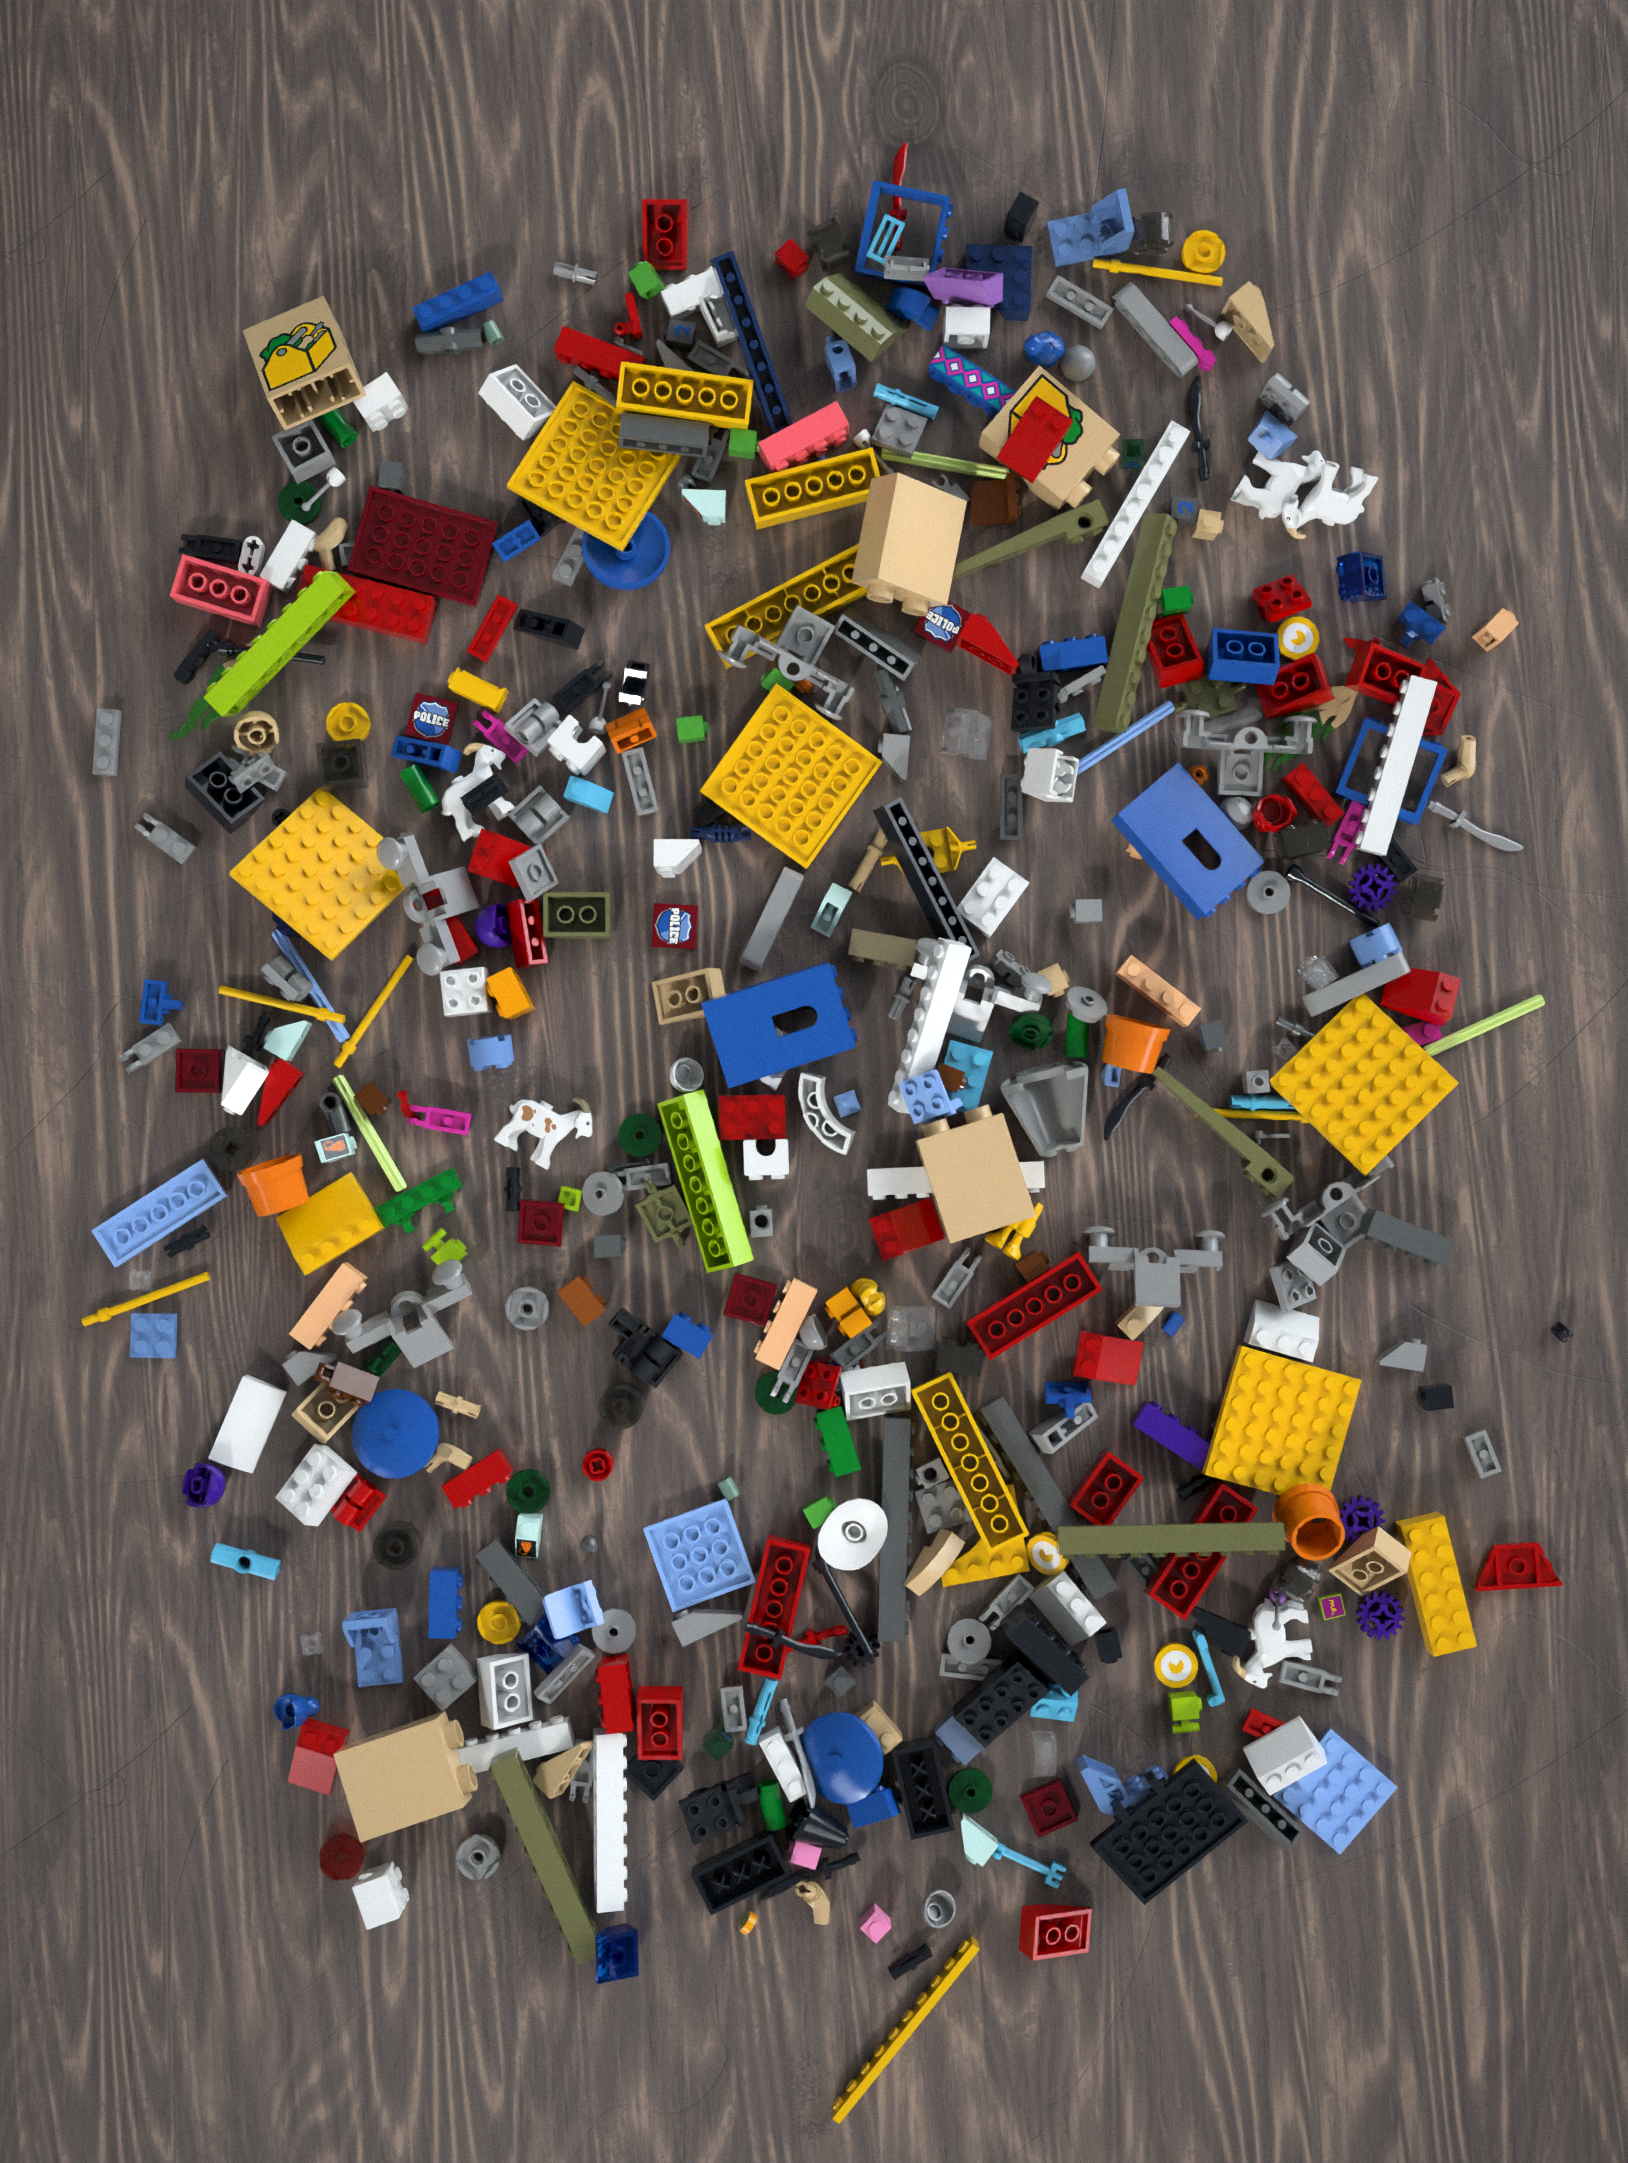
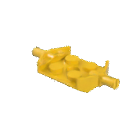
[880,826,976,875]

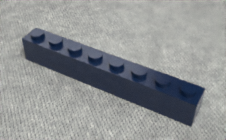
[709,251,793,435]

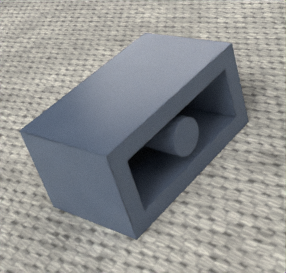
[933,1709,984,1765]

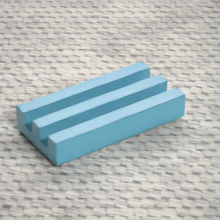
[866,213,905,266]

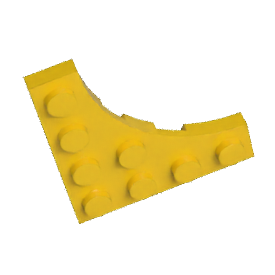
[941,1482,1030,1587]

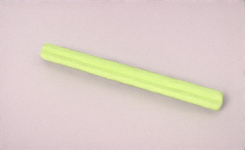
[881,448,1010,480]
[1422,994,1545,1056]
[332,1075,407,1192]

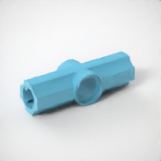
[1017,713,1086,754]
[211,1543,281,1580]

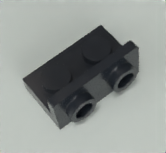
[516,496,567,537]

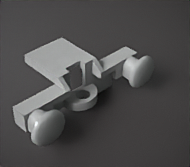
[718,604,855,720]
[1177,709,1317,797]
[377,835,480,976]
[910,937,1052,1043]
[1261,1155,1394,1248]
[1082,1226,1226,1308]
[331,1259,472,1368]

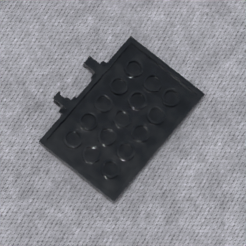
[1089,1758,1249,1905]

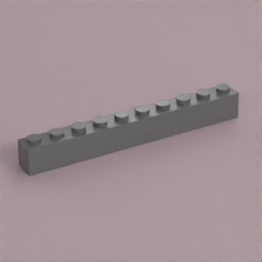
[978,1394,1118,1601]
[877,1415,915,1642]

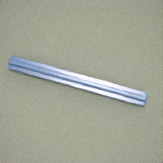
[1077,701,1175,775]
[272,928,350,1043]

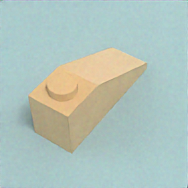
[1114,1303,1164,1341]
[532,1740,595,1799]

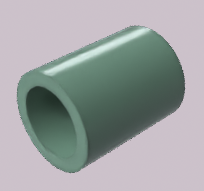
[481,320,504,346]
[717,1476,740,1501]

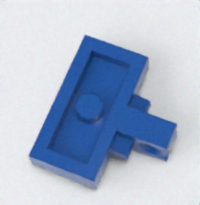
[1397,601,1446,649]
[139,979,184,1026]
[1044,1381,1091,1418]

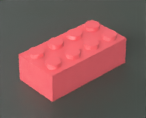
[759,401,849,474]
[170,554,273,628]

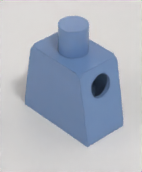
[825,334,857,394]
[1247,410,1298,459]

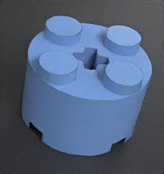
[1349,923,1403,969]
[467,1034,515,1071]

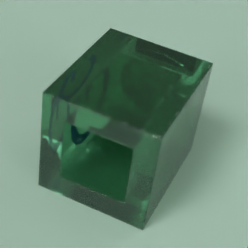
[1118,439,1144,469]
[702,1723,734,1762]

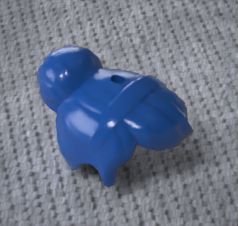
[1024,331,1065,368]
[273,1693,320,1731]

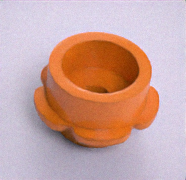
[795,679,814,695]
[1188,765,1209,786]

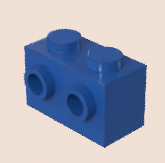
[661,1311,714,1359]
[846,1785,901,1829]

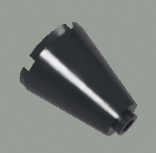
[785,1796,849,1849]

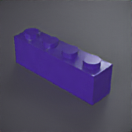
[1130,1400,1211,1471]

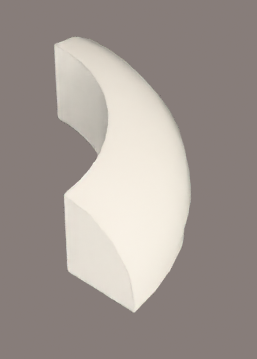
[798,1072,856,1155]

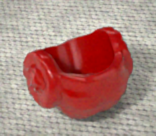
[1252,794,1297,833]

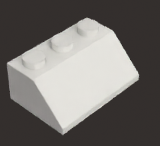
[479,364,556,441]
[654,839,702,878]
[1243,1299,1319,1362]
[840,1361,911,1421]
[1029,1570,1107,1646]
[477,1653,533,1730]
[1243,1716,1327,1795]

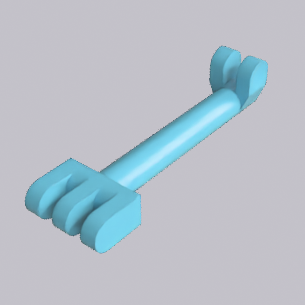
[1192,1628,1225,1707]
[992,1842,1067,1889]

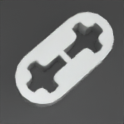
[238,536,265,577]

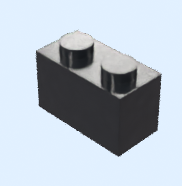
[1003,191,1039,242]

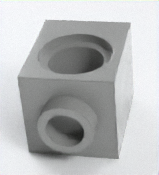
[1069,899,1102,924]
[1241,1070,1270,1094]
[749,1205,774,1238]
[914,1455,949,1489]

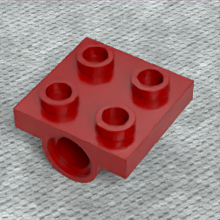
[1252,574,1312,623]
[330,1473,388,1532]

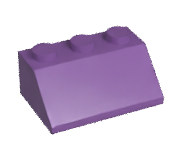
[924,267,1003,308]

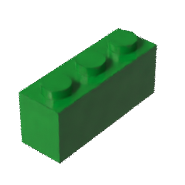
[813,1403,861,1477]

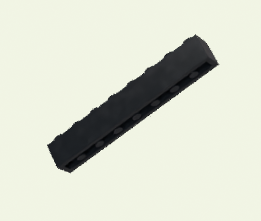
[873,797,980,963]

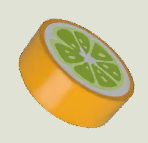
[738,1910,757,1935]

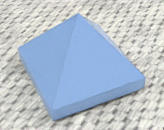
[1101,1064,1122,1087]
[833,1090,861,1118]

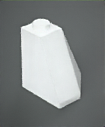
[221,1045,269,1115]

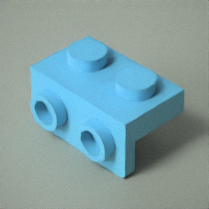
[1030,1683,1078,1722]

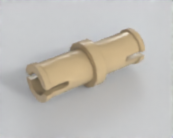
[435,1391,481,1419]

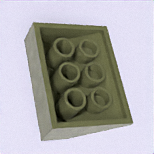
[805,272,909,362]

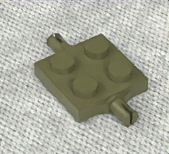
[1173,674,1246,722]
[635,1179,693,1248]

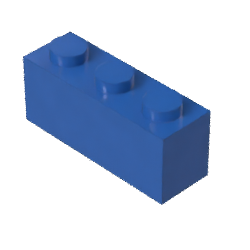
[1037,634,1108,674]
[428,1567,464,1639]

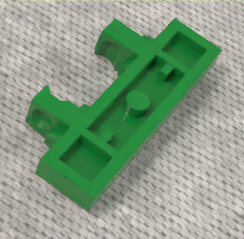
[374,1167,464,1234]

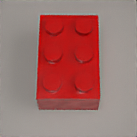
[1345,642,1427,707]
[718,1094,786,1140]
[1066,1448,1144,1525]
[595,1653,637,1735]

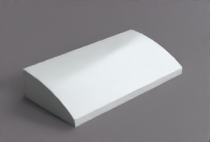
[208,1375,288,1473]

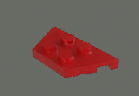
[1422,658,1461,736]
[1474,1541,1562,1591]

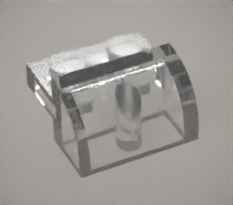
[940,708,994,761]

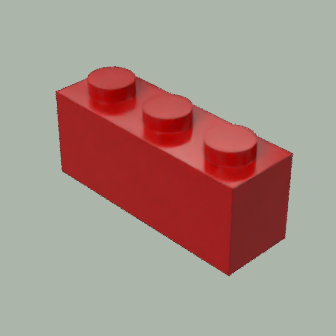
[1281,762,1345,831]
[506,898,548,969]
[441,1448,514,1509]

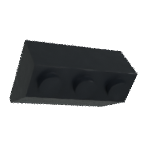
[185,751,265,834]

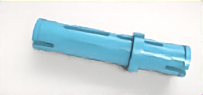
[873,383,939,420]
[1229,1093,1295,1111]
[743,1676,779,1745]

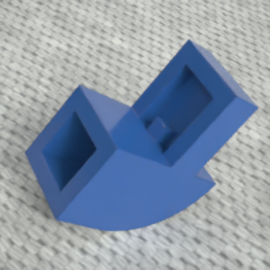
[886,288,940,331]

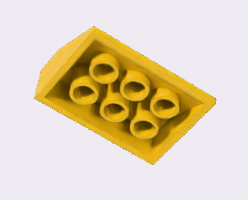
[276,1172,386,1275]

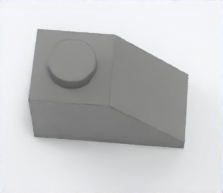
[878,733,910,783]
[1374,1337,1427,1372]
[282,1349,338,1386]

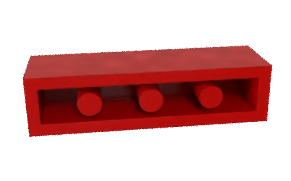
[554,326,646,383]
[413,888,482,967]

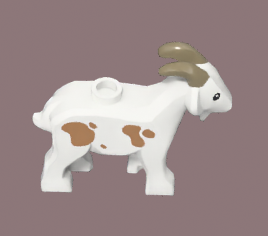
[494,1098,593,1170]

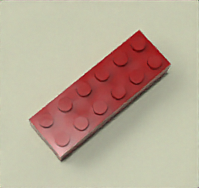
[296,564,437,645]
[965,1251,1103,1360]
[1143,1481,1259,1621]
[737,1534,811,1680]

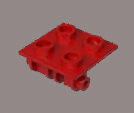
[794,1361,842,1410]

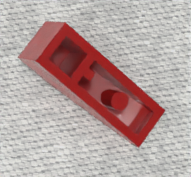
[257,1058,306,1126]

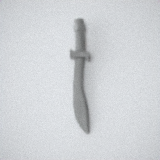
[1426,800,1524,851]
[779,1698,816,1809]

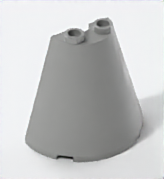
[1001,1061,1088,1157]

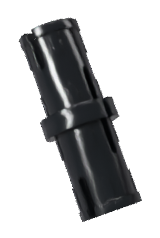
[504,1167,522,1211]
[164,1225,210,1258]
[1176,1473,1219,1502]
[888,1943,933,1980]

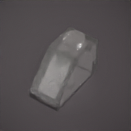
[1031,1731,1057,1777]

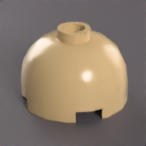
[234,711,279,756]

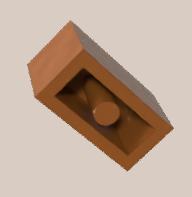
[557,1275,607,1327]

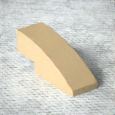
[903,1528,965,1596]

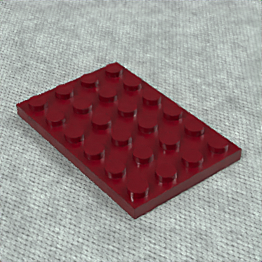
[347,486,499,608]

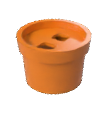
[1101,1014,1171,1074]
[236,1153,309,1217]
[1272,1483,1345,1561]

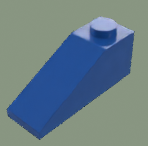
[390,735,462,773]

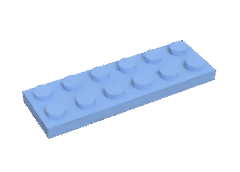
[91,1159,229,1268]

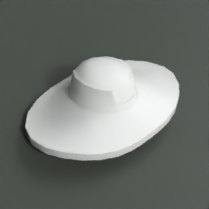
[818,1498,888,1570]

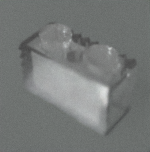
[1297,954,1339,991]

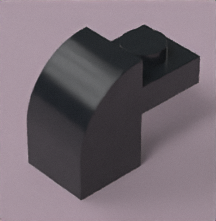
[619,660,650,706]

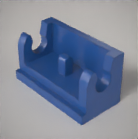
[492,520,541,563]

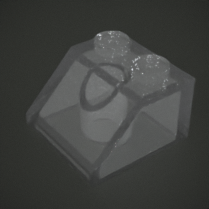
[886,1304,937,1352]

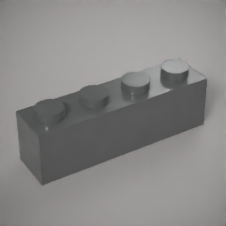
[618,412,709,458]
[833,607,922,681]
[1359,1208,1455,1267]
[475,1535,546,1626]
[1218,1769,1305,1849]

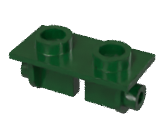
[362,1335,402,1377]

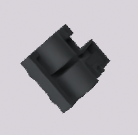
[1011,652,1061,732]
[609,1307,683,1389]
[678,1772,759,1845]

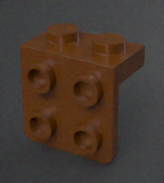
[969,472,1021,526]

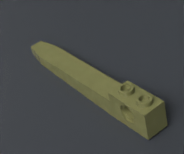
[952,499,1109,581]
[1152,1066,1295,1198]

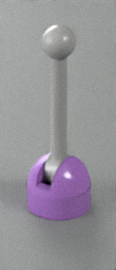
[1269,1585,1287,1631]

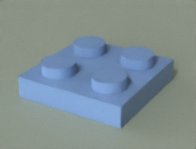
[130,1313,177,1358]

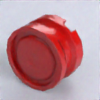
[582,1448,614,1481]

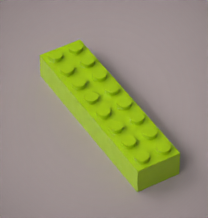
[203,570,356,717]
[657,1089,754,1273]

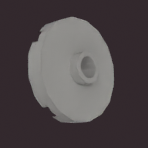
[1245,871,1291,915]
[1064,986,1108,1023]
[582,1172,624,1216]
[505,1286,550,1331]
[592,1608,636,1654]
[947,1618,991,1664]
[456,1833,501,1880]

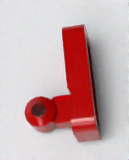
[614,292,643,340]

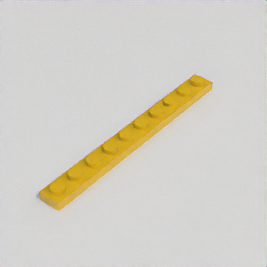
[832,1936,980,2124]

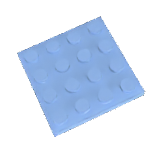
[643,1498,756,1612]
[1272,1727,1398,1854]

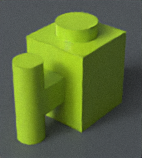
[422,1227,468,1265]
[1167,1691,1202,1734]

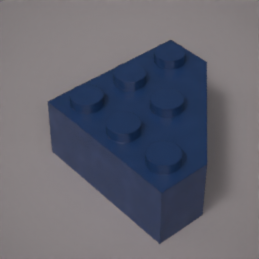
[964,244,1032,321]

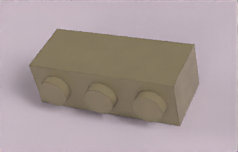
[847,928,917,971]

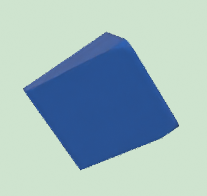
[1160,1311,1185,1337]

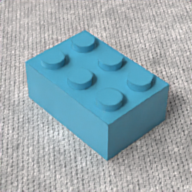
[943,1040,993,1113]

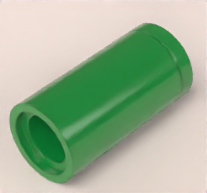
[316,408,358,448]
[400,764,440,813]
[1065,1013,1089,1058]
[757,1779,787,1831]

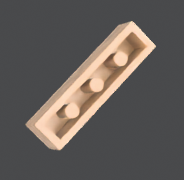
[1114,955,1201,1027]
[289,1262,368,1350]
[754,1278,818,1370]

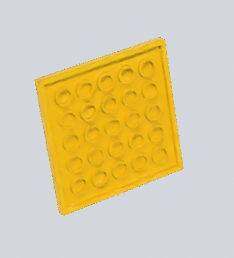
[507,381,682,552]
[699,683,882,869]
[230,786,408,961]
[1269,993,1459,1176]
[1202,1345,1362,1495]

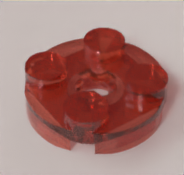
[319,1833,365,1881]

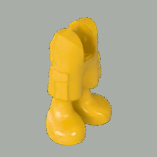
[984,1196,1043,1261]
[851,1278,885,1316]

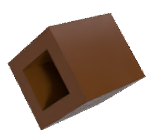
[936,1062,967,1093]
[354,1082,392,1116]
[1014,1249,1050,1283]

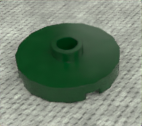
[278,481,323,525]
[1009,1013,1054,1050]
[618,1113,662,1157]
[755,1370,798,1415]
[506,1469,551,1514]
[948,1767,993,1814]

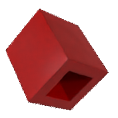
[775,238,809,280]

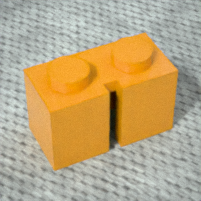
[824,1286,872,1339]

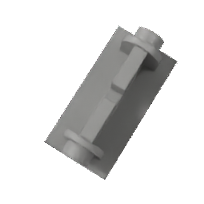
[884,255,930,282]
[1421,577,1451,623]
[228,752,276,794]
[989,950,1031,989]

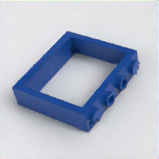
[855,180,954,291]
[1331,716,1448,825]

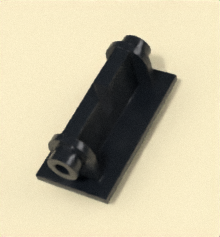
[460,773,509,816]

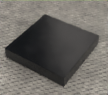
[623,1752,684,1802]

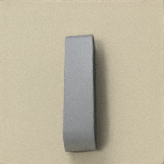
[1112,282,1198,378]
[739,867,805,972]
[1302,951,1411,1017]

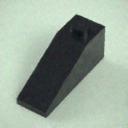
[513,609,585,650]
[1191,1605,1251,1657]

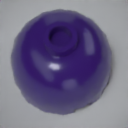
[474,903,512,948]
[182,1463,226,1508]

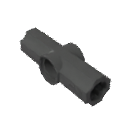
[415,327,484,356]
[874,669,912,735]

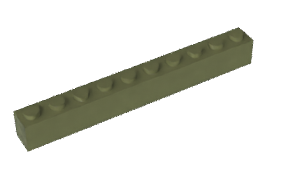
[1093,513,1178,733]
[1056,1521,1285,1559]
[489,1747,604,1965]

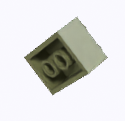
[543,892,612,939]

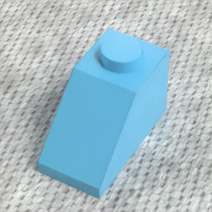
[563,775,614,814]

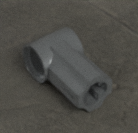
[319,1092,352,1136]

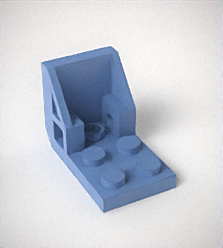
[1046,188,1135,267]
[342,1608,404,1687]
[1075,1755,1169,1816]

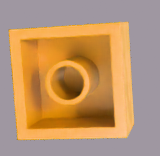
[485,967,535,1021]

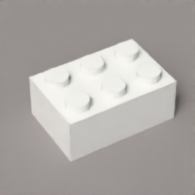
[957,857,1029,939]
[275,1444,358,1526]

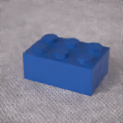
[1207,628,1280,685]

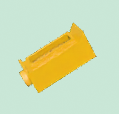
[447,667,509,714]

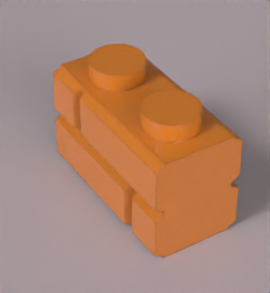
[604,707,657,754]

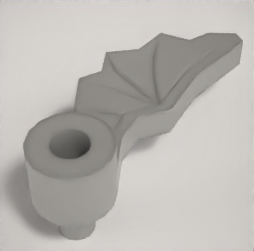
[612,336,643,355]
[1253,1131,1291,1144]

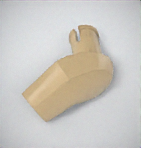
[314,518,348,571]
[1440,735,1476,787]
[424,1443,473,1473]
[795,1881,830,1925]

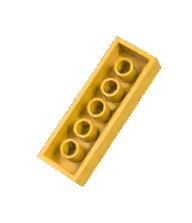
[616,361,754,430]
[745,447,880,530]
[1394,1512,1477,1657]

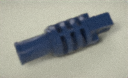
[690,823,752,843]

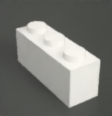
[661,266,721,320]
[259,519,318,594]
[759,1726,807,1802]

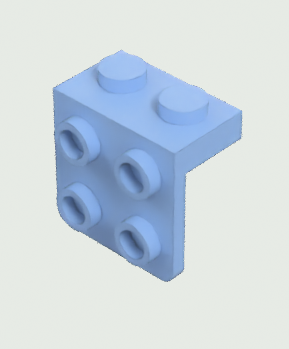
[899,1069,962,1124]
[542,1580,604,1639]

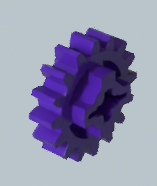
[1347,864,1397,912]
[1339,1495,1386,1543]
[1355,1590,1405,1641]

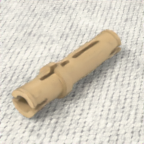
[848,828,888,892]

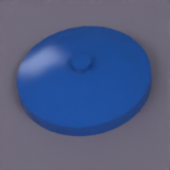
[582,511,670,590]
[351,1389,440,1479]
[800,1712,883,1804]

